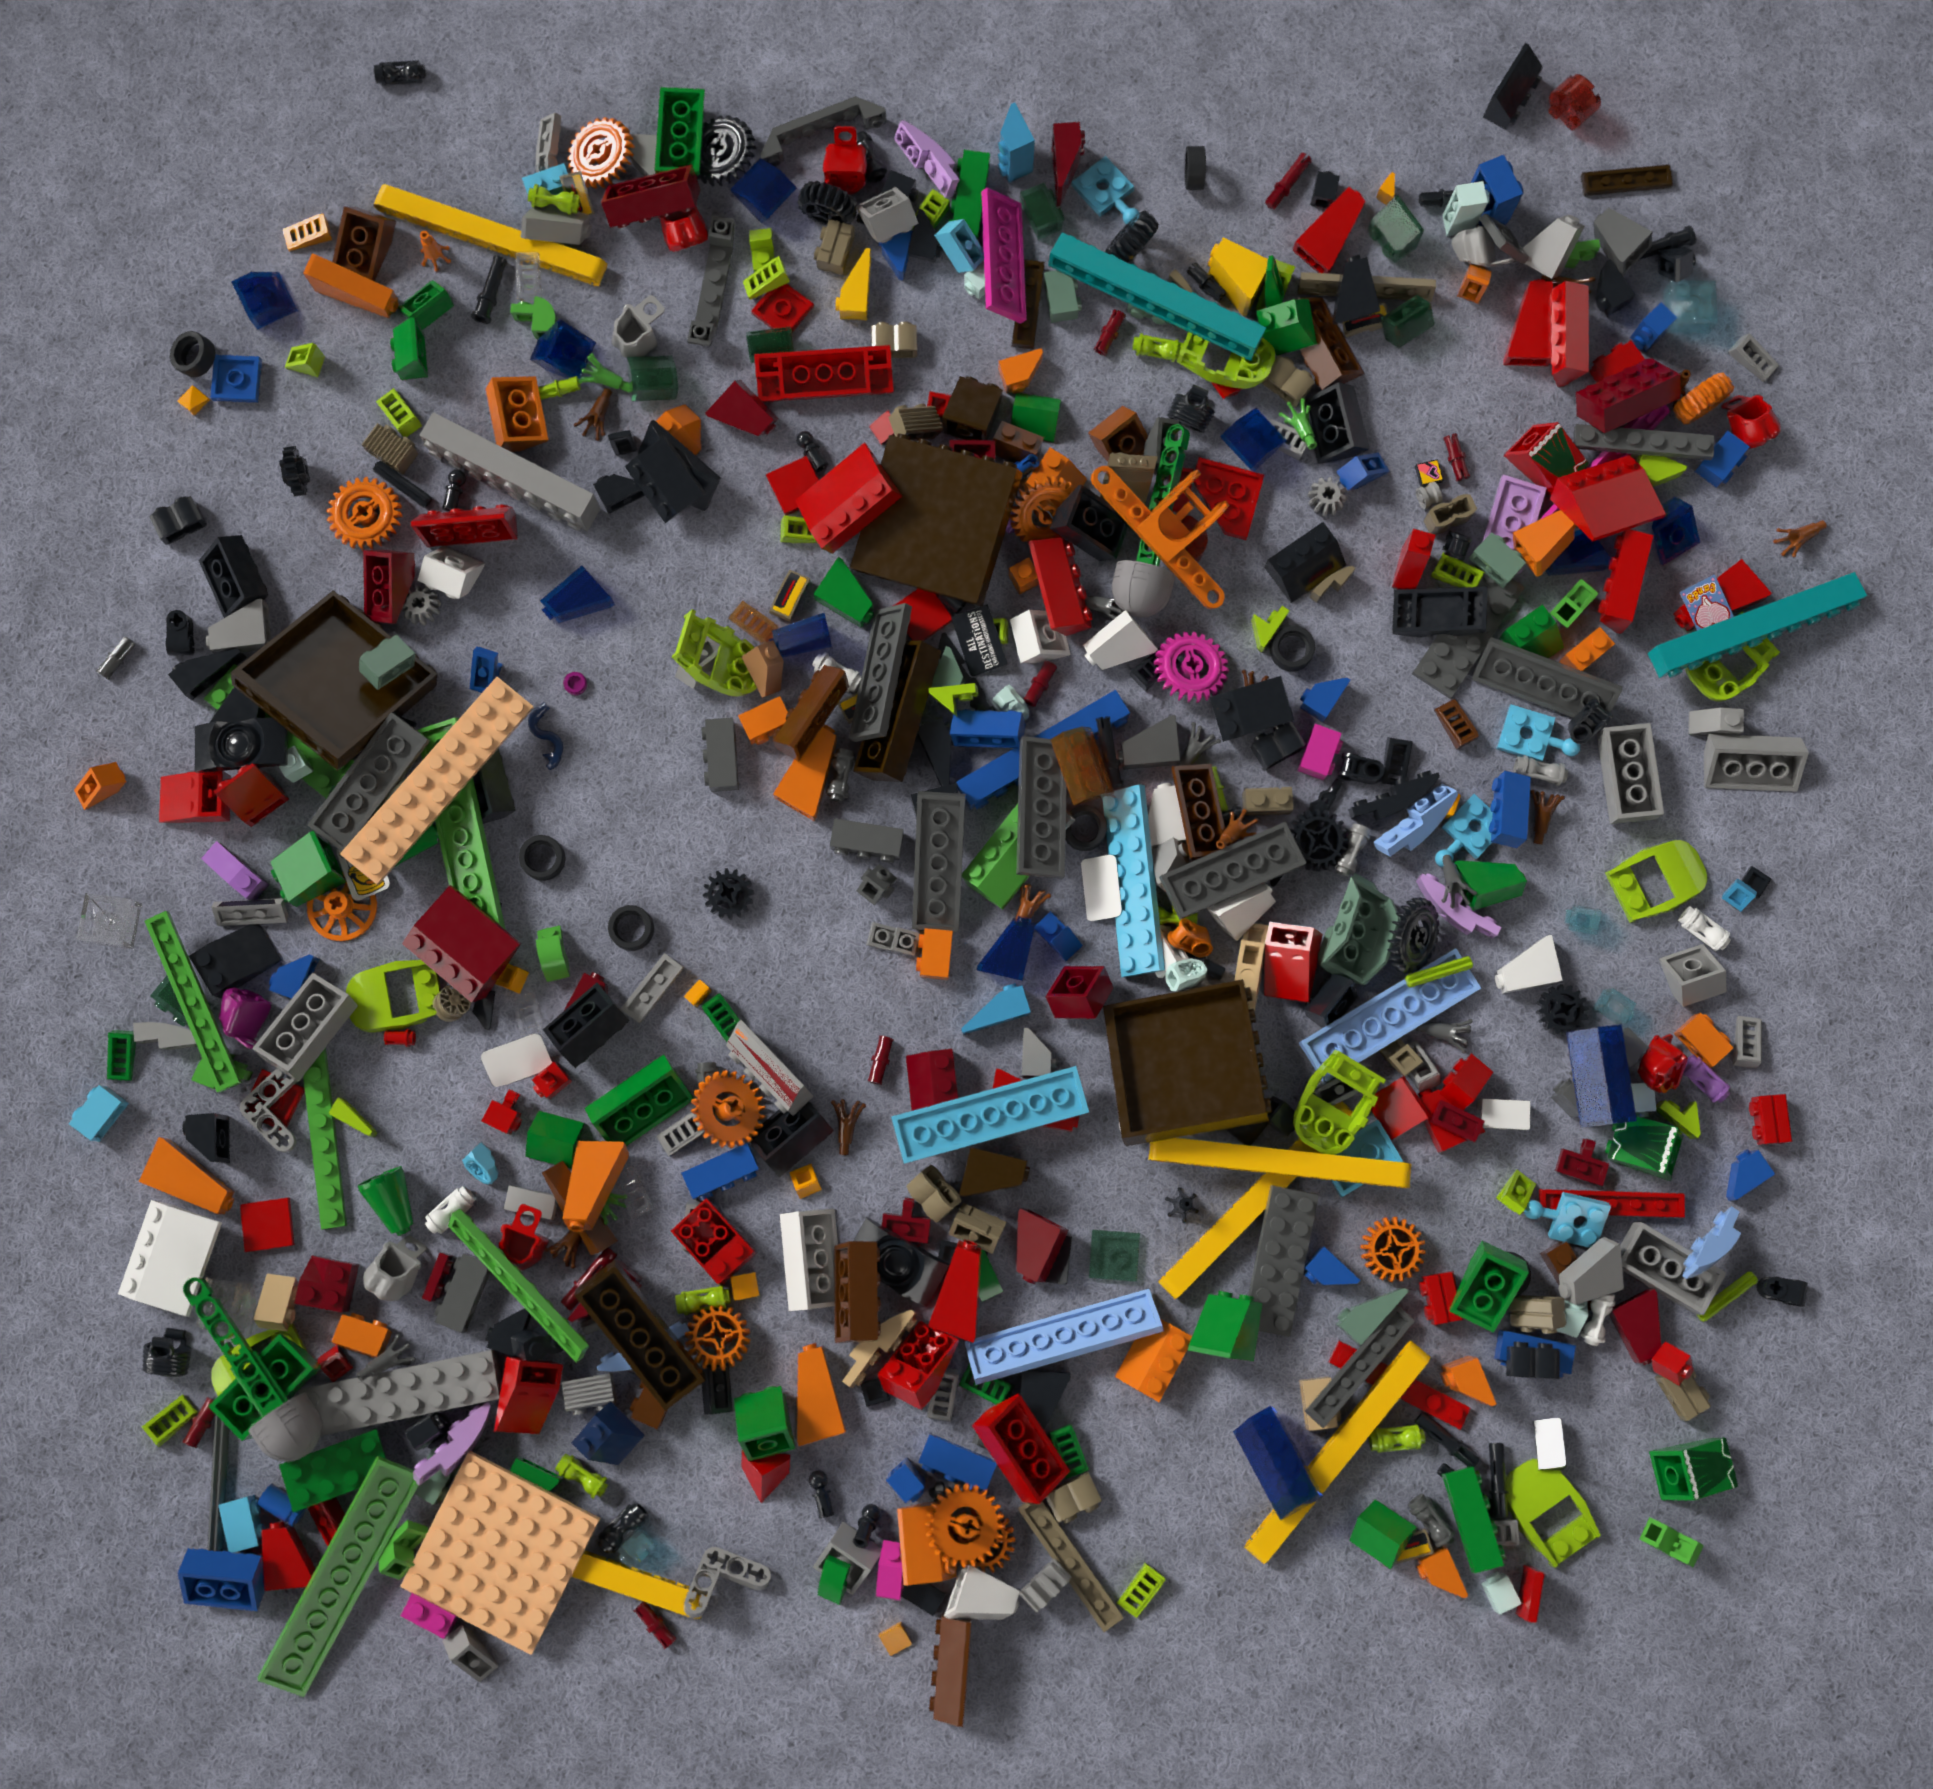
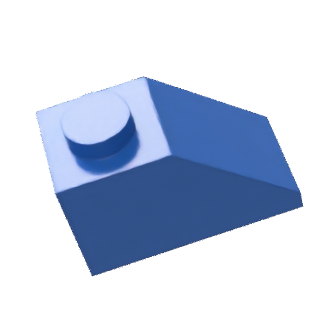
[879,230,913,281]
[1336,452,1390,490]
[1299,677,1350,722]
[269,954,320,999]
[1726,1149,1775,1201]
[1304,1247,1360,1285]

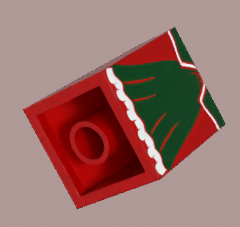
[1503,422,1589,495]

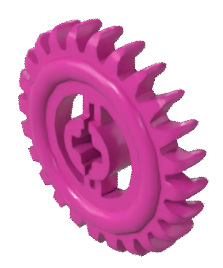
[1154,631,1229,703]

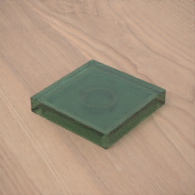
[1089,1229,1140,1282]

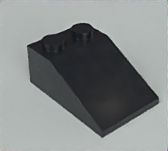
[1210,676,1294,742]
[189,924,282,999]

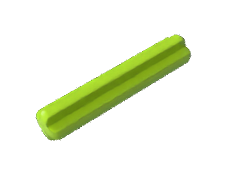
[1405,956,1473,988]
[1696,1272,1758,1322]

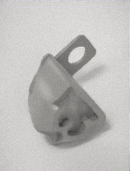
[1451,226,1517,267]
[612,295,665,358]
[363,1236,427,1301]

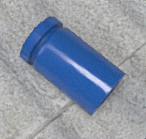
[257,1484,306,1527]

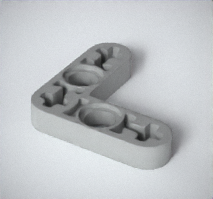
[240,1069,297,1153]
[683,1547,771,1618]

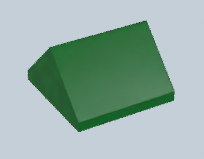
[398,280,455,331]
[1011,393,1061,443]
[525,1111,585,1169]
[1349,1499,1417,1570]

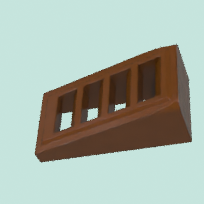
[1434,699,1479,750]

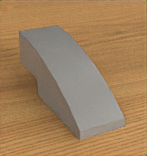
[133,1022,197,1050]

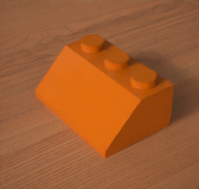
[486,376,548,452]
[1115,1319,1192,1402]
[897,1502,957,1585]

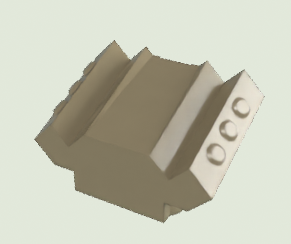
[1100,453,1158,505]

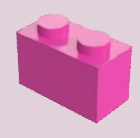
[1297,724,1343,780]
[400,1593,459,1639]

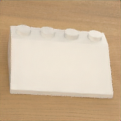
[118,1200,222,1317]

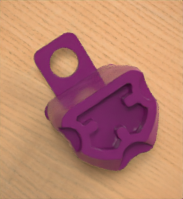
[218,987,272,1049]

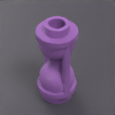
[1683,1054,1730,1103]

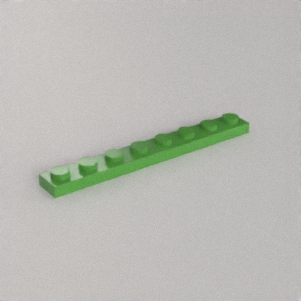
[144,911,242,1093]
[303,1047,347,1230]
[448,1209,589,1363]

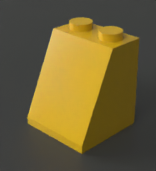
[1207,237,1268,317]

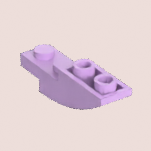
[894,121,959,198]
[1416,873,1502,938]
[413,1402,491,1486]

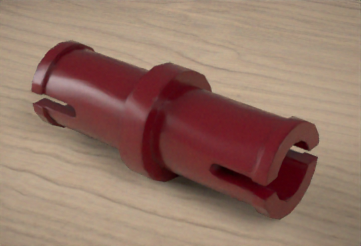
[1093,309,1126,356]
[1443,433,1471,482]
[1023,660,1057,707]
[867,1035,894,1085]
[182,1397,215,1448]
[633,1601,677,1649]

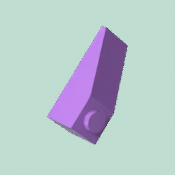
[201,841,269,900]

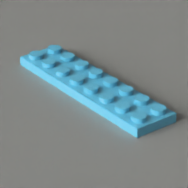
[1102,784,1165,977]
[891,1066,1089,1164]

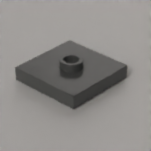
[1479,213,1529,264]

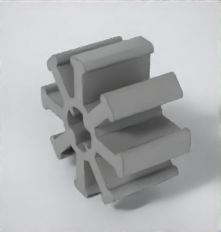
[1019,1558,1071,1613]

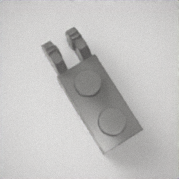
[535,112,562,173]

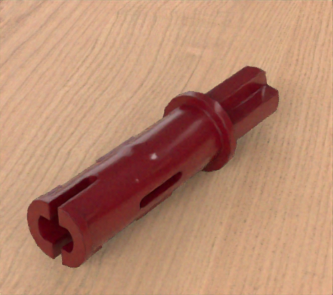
[1265,152,1312,209]
[561,1247,618,1310]

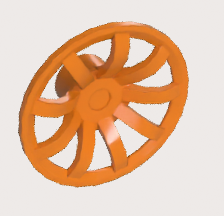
[307,873,377,941]

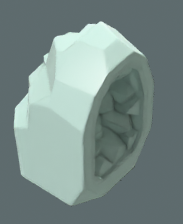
[992,684,1029,721]
[1165,958,1208,992]

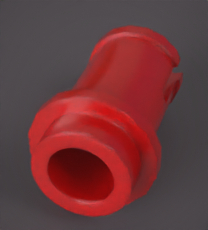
[384,1029,416,1048]

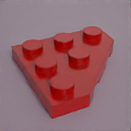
[1193,457,1265,540]

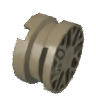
[433,985,471,1022]

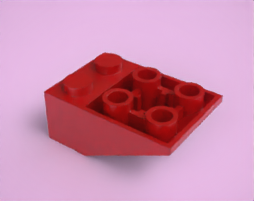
[213,763,289,827]
[159,771,231,823]
[1264,922,1323,1003]
[671,1198,757,1285]
[878,1321,959,1410]
[494,1357,563,1434]

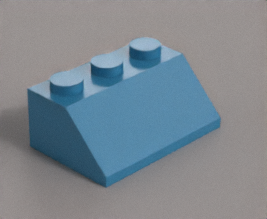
[997,102,1035,183]

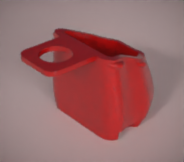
[823,126,867,195]
[658,203,708,252]
[1721,395,1781,449]
[1637,1034,1688,1093]
[499,1204,549,1270]

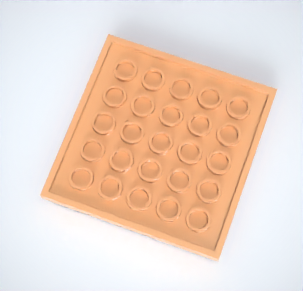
[400,1451,600,1655]

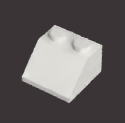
[418,546,485,599]
[1010,610,1071,664]

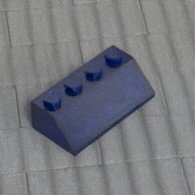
[1566,1024,1637,1128]
[1233,1405,1324,1521]

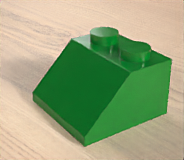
[1256,299,1317,356]
[390,317,428,380]
[1500,604,1564,659]

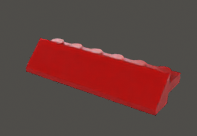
[754,345,894,402]

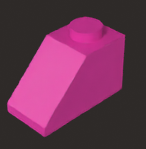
[876,1540,904,1601]

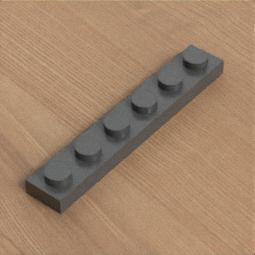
[1573,424,1715,460]
[1304,1305,1415,1428]

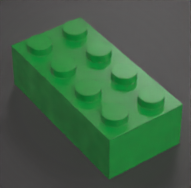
[279,1429,386,1513]

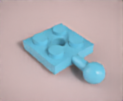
[1072,156,1139,224]
[1496,704,1580,762]
[1435,794,1493,868]
[1524,1192,1611,1248]

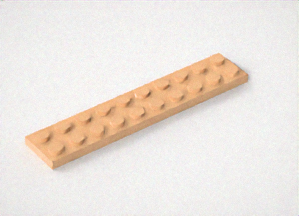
[340,677,534,885]

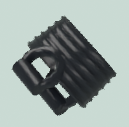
[1167,384,1215,433]
[142,1328,192,1377]

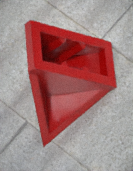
[741,1450,791,1503]

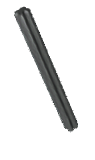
[207,1415,229,1552]

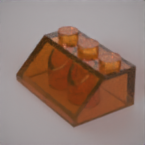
[1050,726,1114,805]

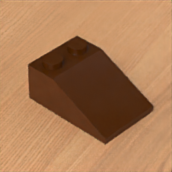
[332,206,396,281]

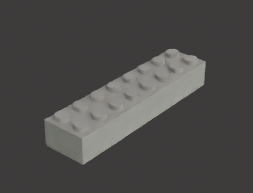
[419,412,601,532]
[299,1350,502,1436]

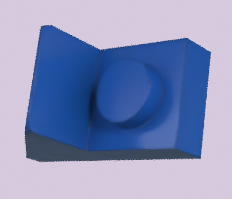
[469,646,503,693]
[1034,911,1083,962]

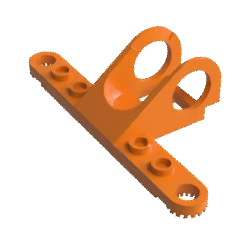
[1091,466,1229,609]

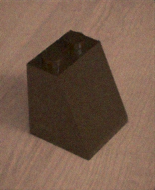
[943,376,1003,440]
[959,1147,1030,1197]

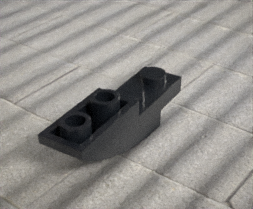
[1348,770,1440,821]

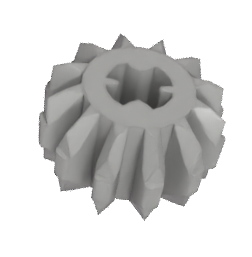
[1308,477,1347,517]
[402,586,441,625]

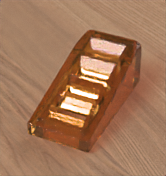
[728,601,778,644]

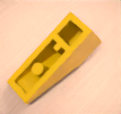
[835,248,871,320]

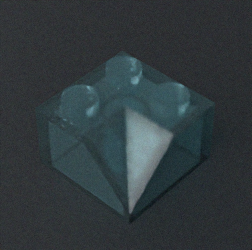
[1663,280,1718,334]

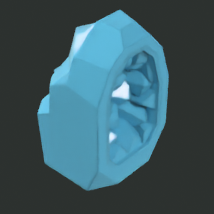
[462,1142,499,1184]

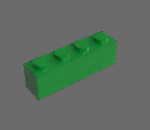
[949,150,990,240]
[1441,1466,1506,1574]

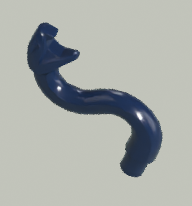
[528,702,564,770]

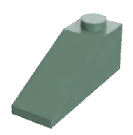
[1336,1288,1409,1345]

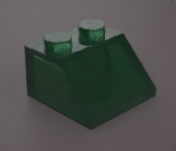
[1368,195,1424,263]
[627,356,679,401]

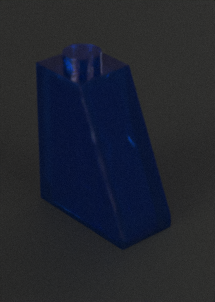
[1545,529,1611,576]
[540,565,615,623]
[769,613,832,658]
[977,916,1036,981]

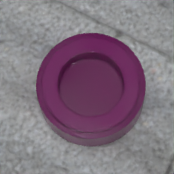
[563,672,587,696]

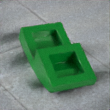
[979,1250,1003,1302]
[818,1555,851,1605]

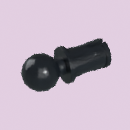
[796,431,829,472]
[442,469,466,512]
[809,1470,834,1519]
[853,1504,881,1548]

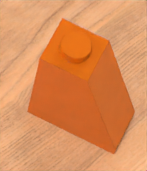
[1513,510,1576,577]

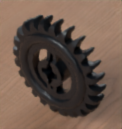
[696,115,756,186]
[1387,897,1440,974]

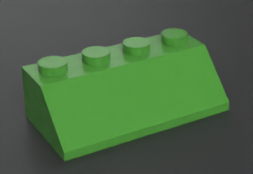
[962,804,1029,910]

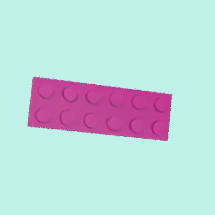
[982,187,1027,324]

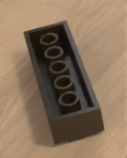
[853,640,941,782]
[575,1259,705,1411]

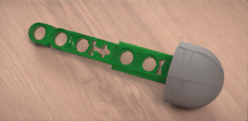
[1112,424,1190,618]
[183,1277,322,1461]

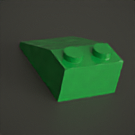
[1449,1240,1529,1333]

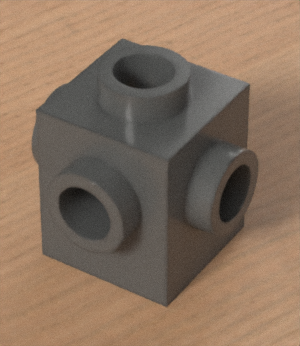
[856,864,897,905]

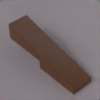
[541,1161,618,1255]

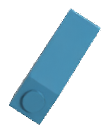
[961,983,1031,1035]

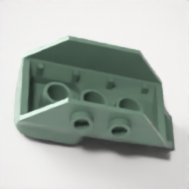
[1318,873,1401,985]

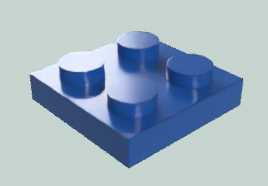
[210,355,262,403]

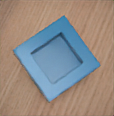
[1722,878,1757,912]

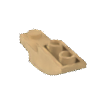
[1234,923,1269,1011]
[842,1310,918,1388]

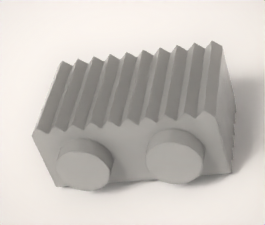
[562,1373,617,1415]

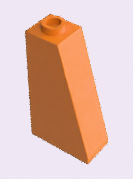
[303,253,399,319]
[773,724,837,821]
[139,1137,234,1214]
[563,1141,629,1232]
[797,1343,846,1447]

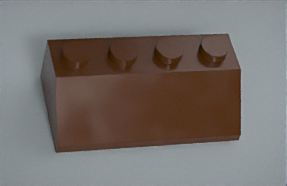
[1298,298,1365,390]
[773,665,850,762]
[1171,764,1228,861]
[834,1241,881,1343]
[929,1613,971,1727]

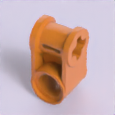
[1167,918,1213,958]

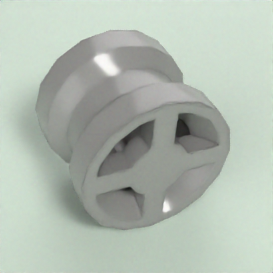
[1416,481,1442,509]

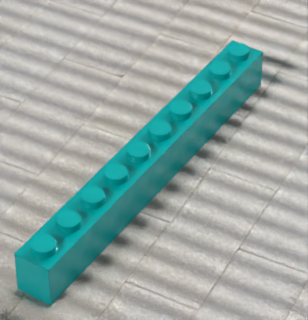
[1048,233,1266,361]
[1648,572,1867,678]

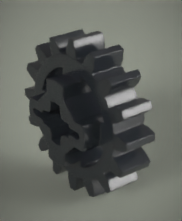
[279,446,310,497]
[703,868,754,920]
[1536,984,1589,1036]

